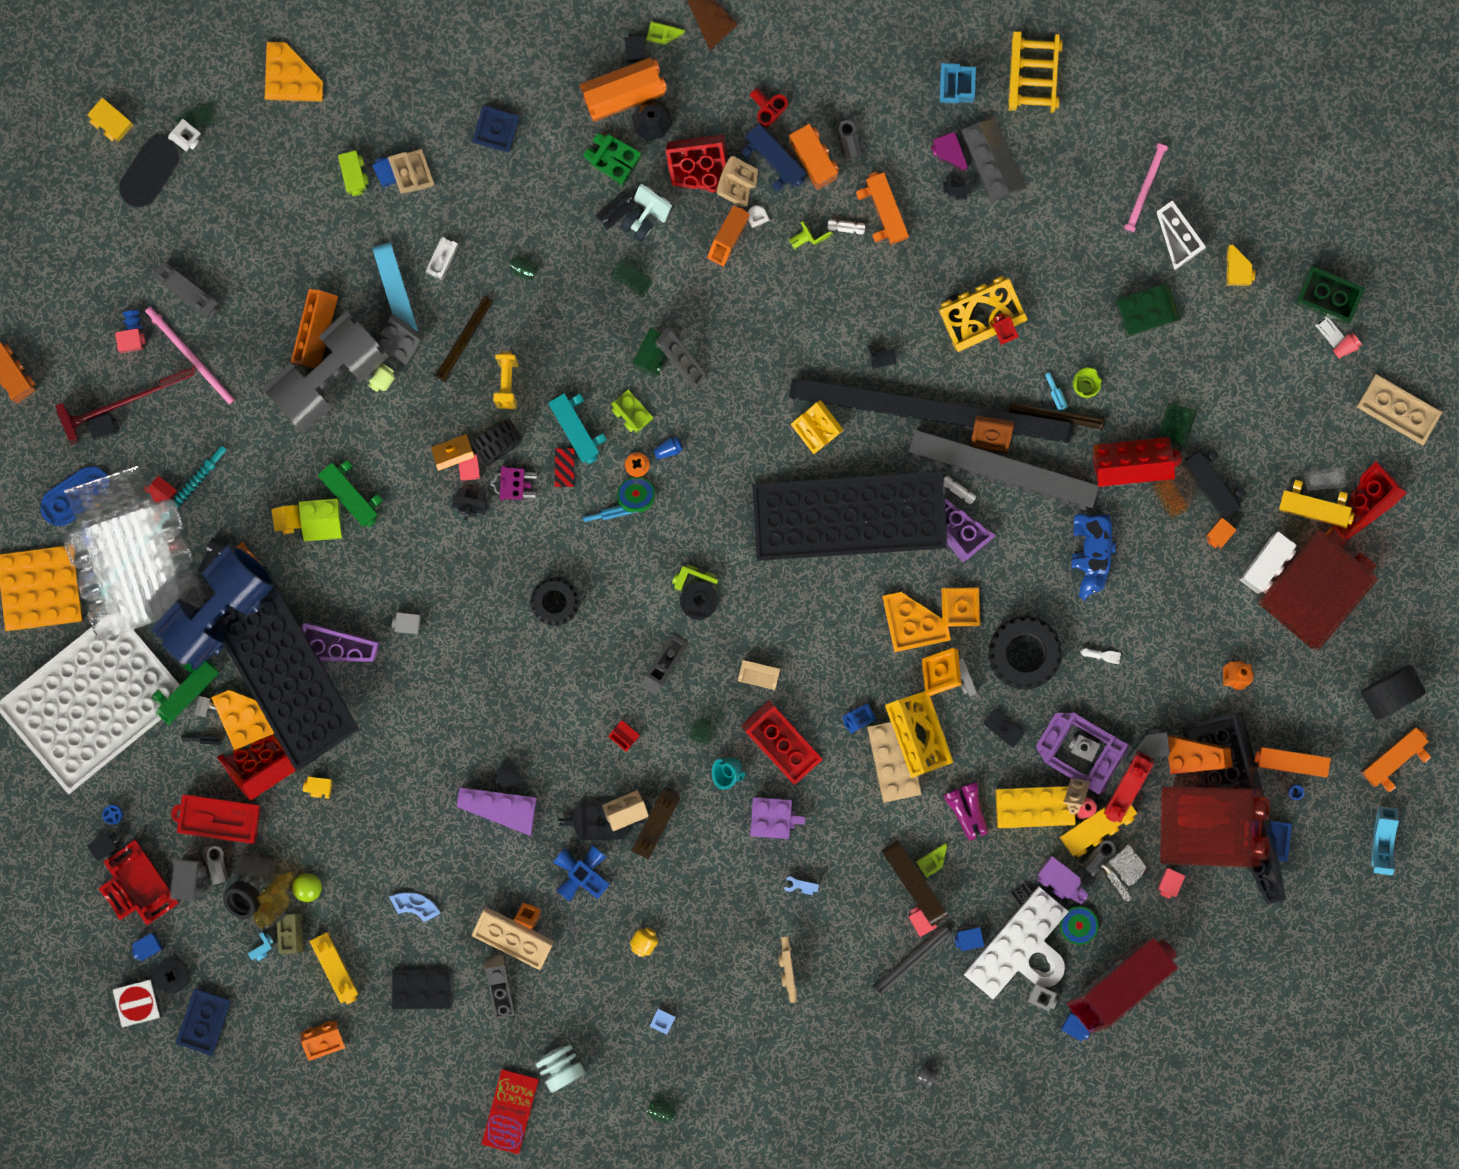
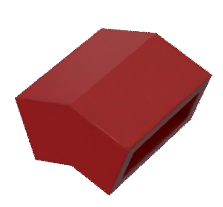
[144,476,177,508]
[608,720,640,752]

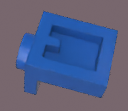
[842,703,876,733]

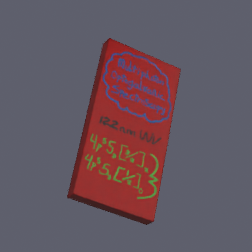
[481,1069,539,1154]

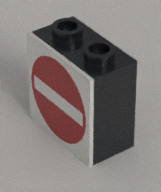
[113,977,162,1027]

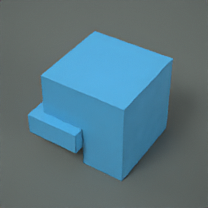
[939,63,976,103]

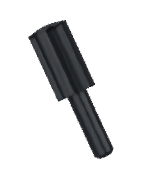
[181,734,221,745]

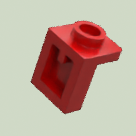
[990,313,1019,345]

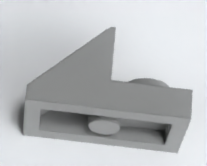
[959,658,977,697]

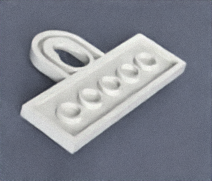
[963,886,1068,999]

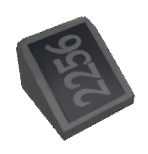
[1009,882,1032,908]

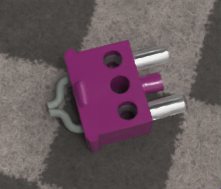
[490,466,537,501]

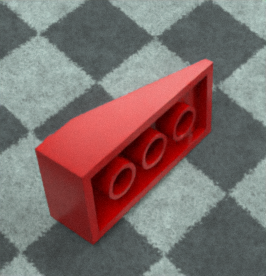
[741,701,823,785]

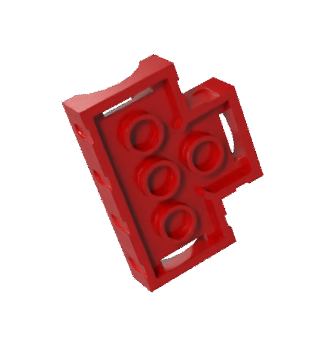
[98,840,180,925]

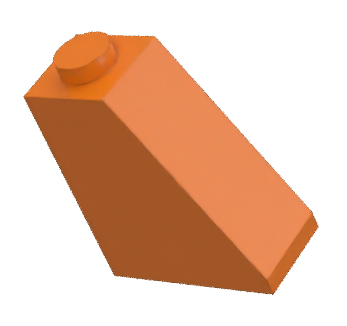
[707,205,750,267]

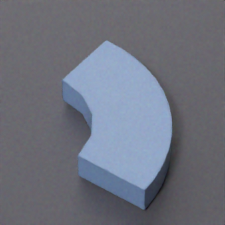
[390,892,441,922]

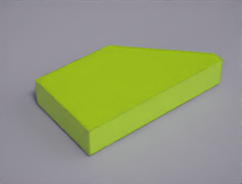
[646,21,685,45]
[916,843,947,878]

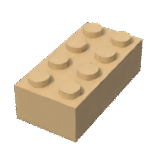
[867,722,921,803]

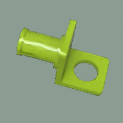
[789,221,834,249]

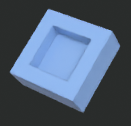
[650,1009,675,1034]

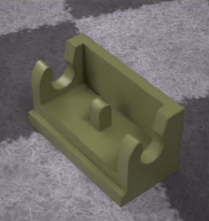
[277,913,303,954]

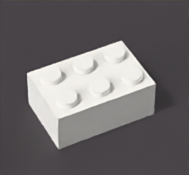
[1239,532,1297,594]

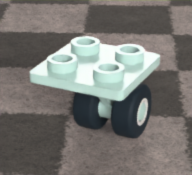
[620,184,672,242]

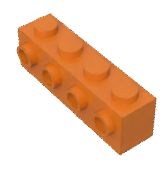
[290,289,338,369]

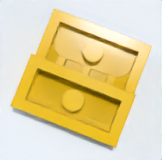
[791,400,844,454]

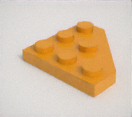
[265,42,323,101]
[882,592,951,652]
[211,689,274,750]

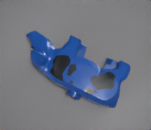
[1072,514,1116,602]

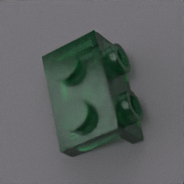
[1157,403,1197,447]

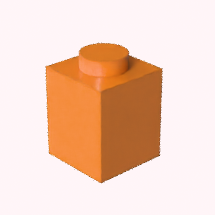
[1205,518,1236,549]

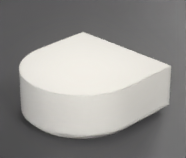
[748,205,769,228]

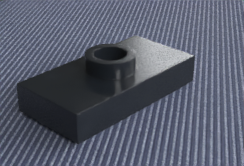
[983,709,1025,748]

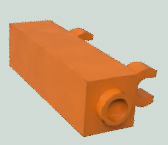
[856,171,909,245]
[1361,727,1431,792]
[1254,748,1331,778]

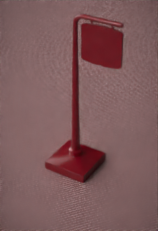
[55,366,196,446]

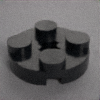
[680,581,718,620]

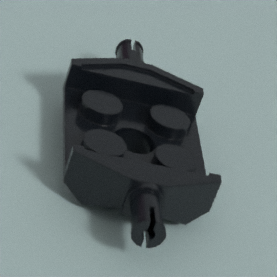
[559,801,645,841]

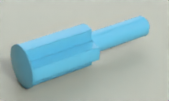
[1045,372,1068,410]

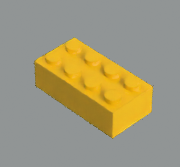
[995,786,1075,828]

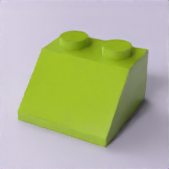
[299,499,342,542]

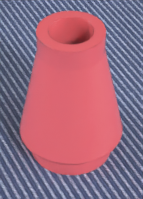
[1333,333,1362,359]

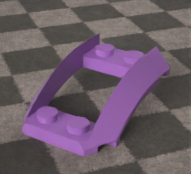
[1036,712,1129,795]

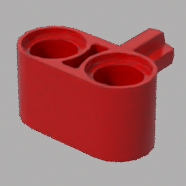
[750,88,788,128]

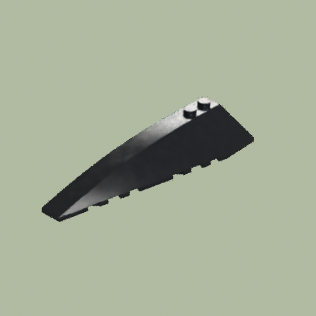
[1182,712,1286,905]

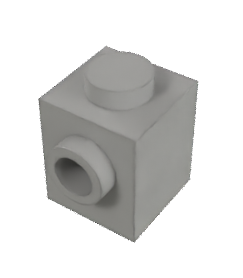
[1069,735,1100,762]

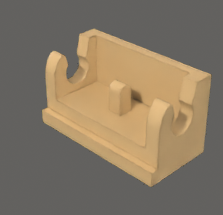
[738,660,780,690]
[602,790,649,831]

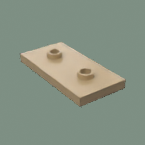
[1356,374,1442,446]
[472,906,554,970]

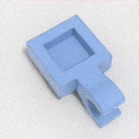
[784,877,819,895]

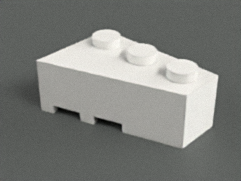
[1157,201,1206,270]

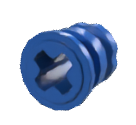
[122,310,143,331]

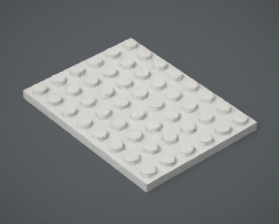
[0,609,180,795]

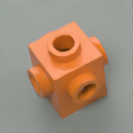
[1223,661,1254,690]

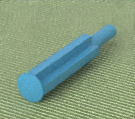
[583,505,636,522]

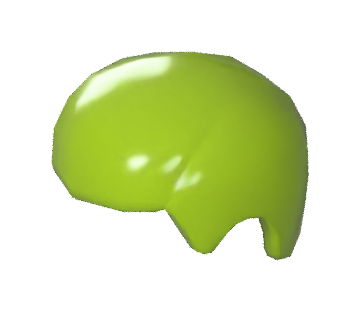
[1072,367,1101,398]
[291,873,322,902]

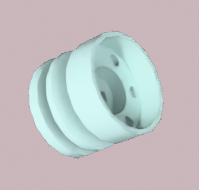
[535,1045,586,1093]

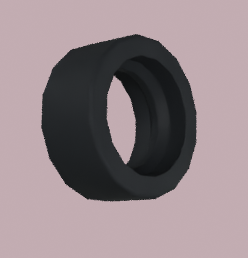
[223,881,262,919]

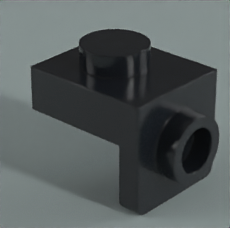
[943,176,971,200]

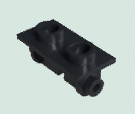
[595,191,636,230]

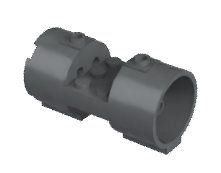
[262,311,389,434]

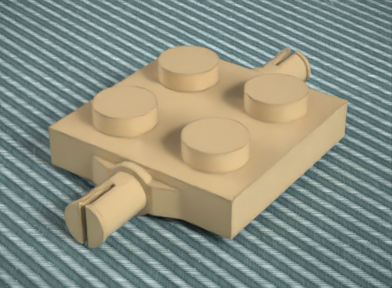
[778,936,798,1003]

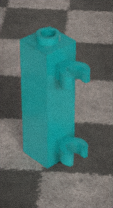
[548,394,607,465]

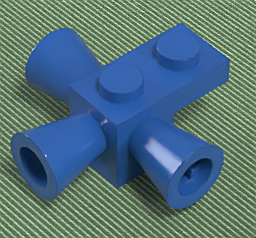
[553,845,610,902]

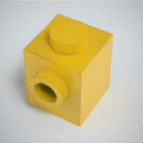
[271,505,301,535]

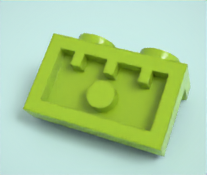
[611,390,654,434]

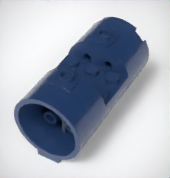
[151,543,275,670]

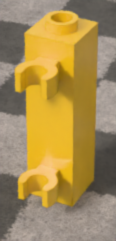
[1279,480,1355,528]
[310,932,359,1004]

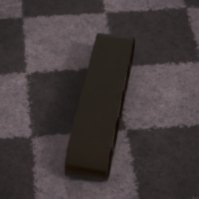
[881,840,948,927]

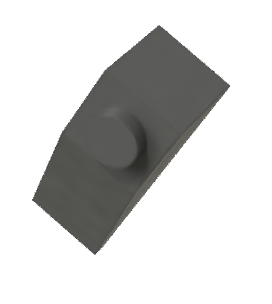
[640,634,688,695]

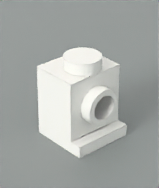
[168,119,201,151]

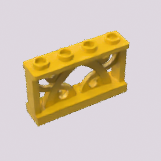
[937,276,1027,352]
[885,691,953,778]

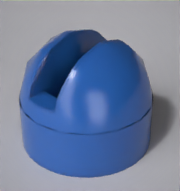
[1288,784,1304,800]

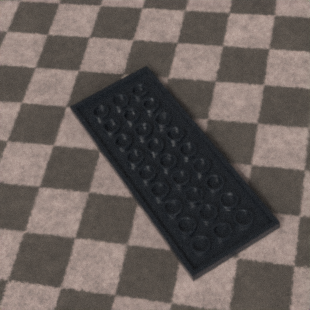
[752,471,948,561]
[214,566,360,771]

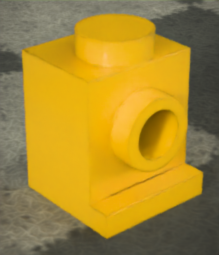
[303,777,332,799]

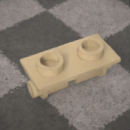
[1064,779,1090,814]

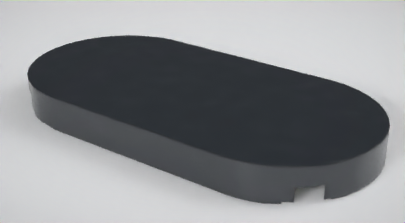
[119,137,179,207]

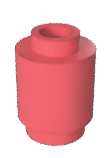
[1075,798,1097,819]

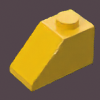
[1227,245,1255,286]

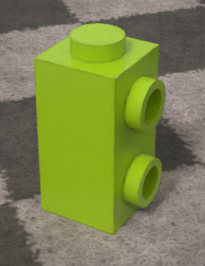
[338,151,369,196]

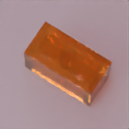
[1151,479,1190,520]

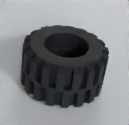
[470,419,523,465]
[530,577,579,626]

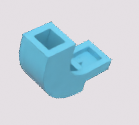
[1371,806,1399,875]

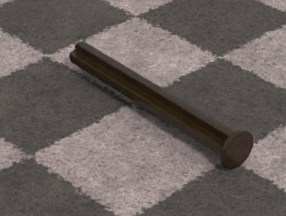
[433,296,492,383]
[1009,402,1105,431]

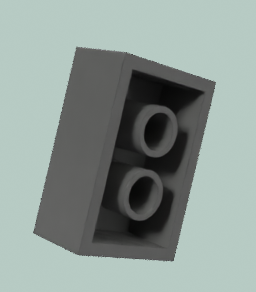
[170,859,207,901]

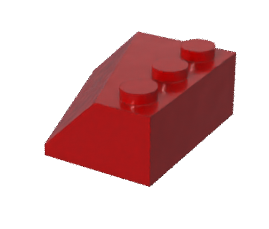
[665,134,728,193]
[217,735,295,801]

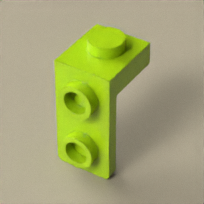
[672,565,718,591]

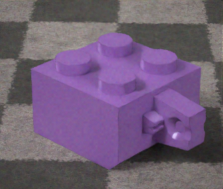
[750,797,805,839]
[1036,856,1088,904]

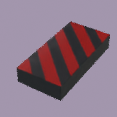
[555,449,574,487]

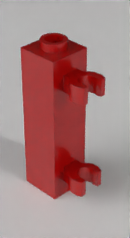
[1104,750,1154,823]

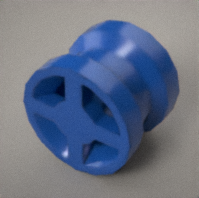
[102,805,124,824]

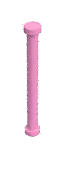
[1124,143,1168,232]

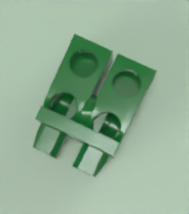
[583,132,642,187]

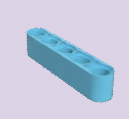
[372,242,418,331]

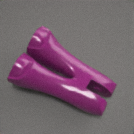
[943,782,988,841]

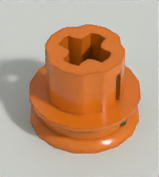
[625,452,649,477]

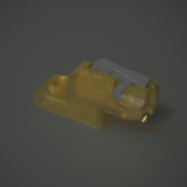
[253,872,295,929]

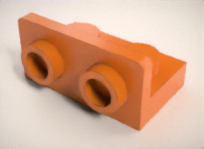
[300,1021,345,1061]

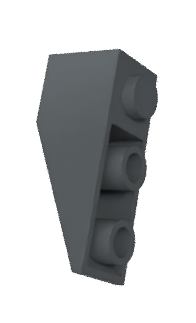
[484,954,515,1018]

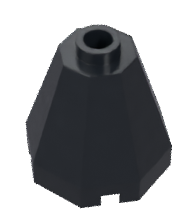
[631,100,672,141]

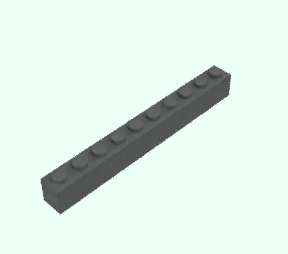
[908,430,1099,511]

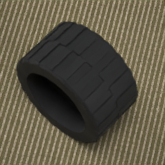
[1361,665,1426,720]

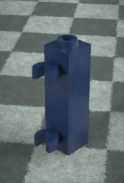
[741,124,806,192]

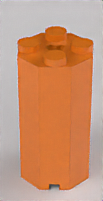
[579,57,667,122]

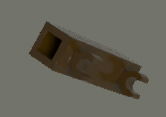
[631,788,680,860]

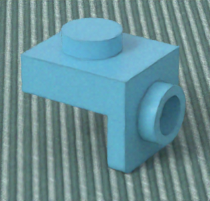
[248,931,274,961]

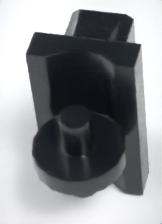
[452,488,487,521]

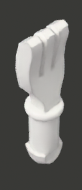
[1080,648,1121,664]

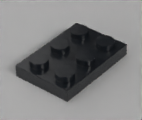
[392,970,450,1009]

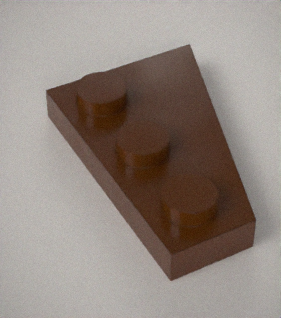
[687,0,738,51]

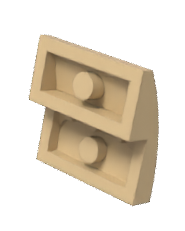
[388,149,434,193]
[717,156,758,207]

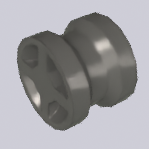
[915,1065,937,1089]

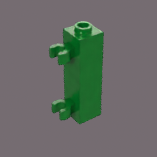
[318,460,383,528]
[151,662,219,726]

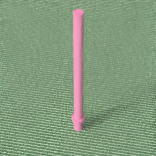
[145,307,235,405]

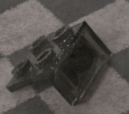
[1098,844,1149,902]

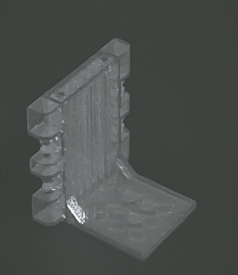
[62,466,207,642]

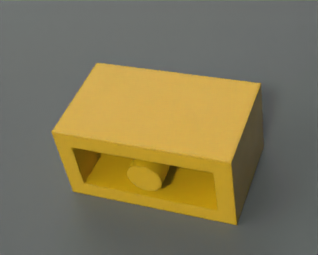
[87,98,133,142]

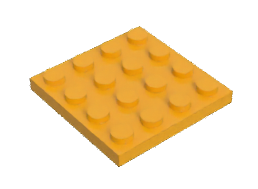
[0,545,83,631]

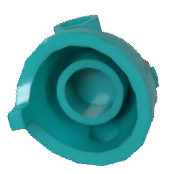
[712,757,745,790]

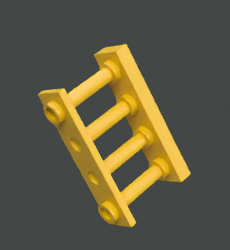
[1008,32,1062,113]
[494,351,519,409]

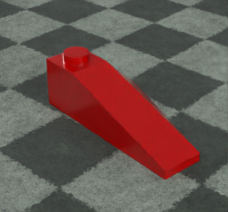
[1332,462,1407,541]

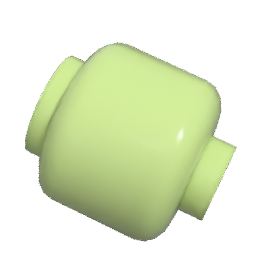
[368,363,395,392]

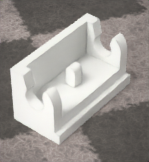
[425,237,459,280]

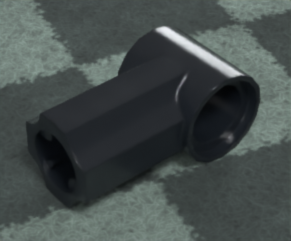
[198,537,228,573]

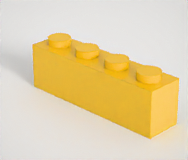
[1059,805,1137,857]

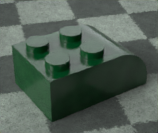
[1295,266,1365,324]
[1115,284,1181,338]
[633,328,667,378]

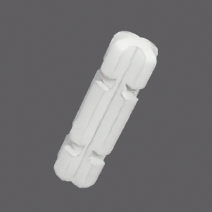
[828,219,865,234]
[944,476,976,504]

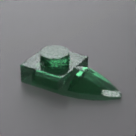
[176,105,215,128]

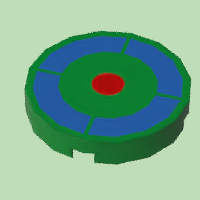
[617,477,655,513]
[1060,906,1099,945]

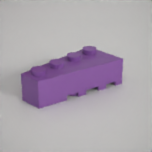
[945,499,996,563]
[302,622,381,662]
[457,788,537,836]

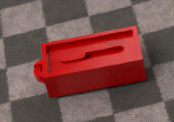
[1093,437,1181,487]
[171,794,261,844]

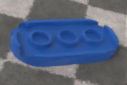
[40,467,111,526]

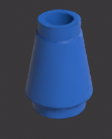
[653,436,683,460]

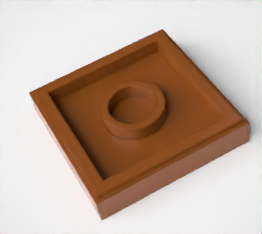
[970,415,1014,453]

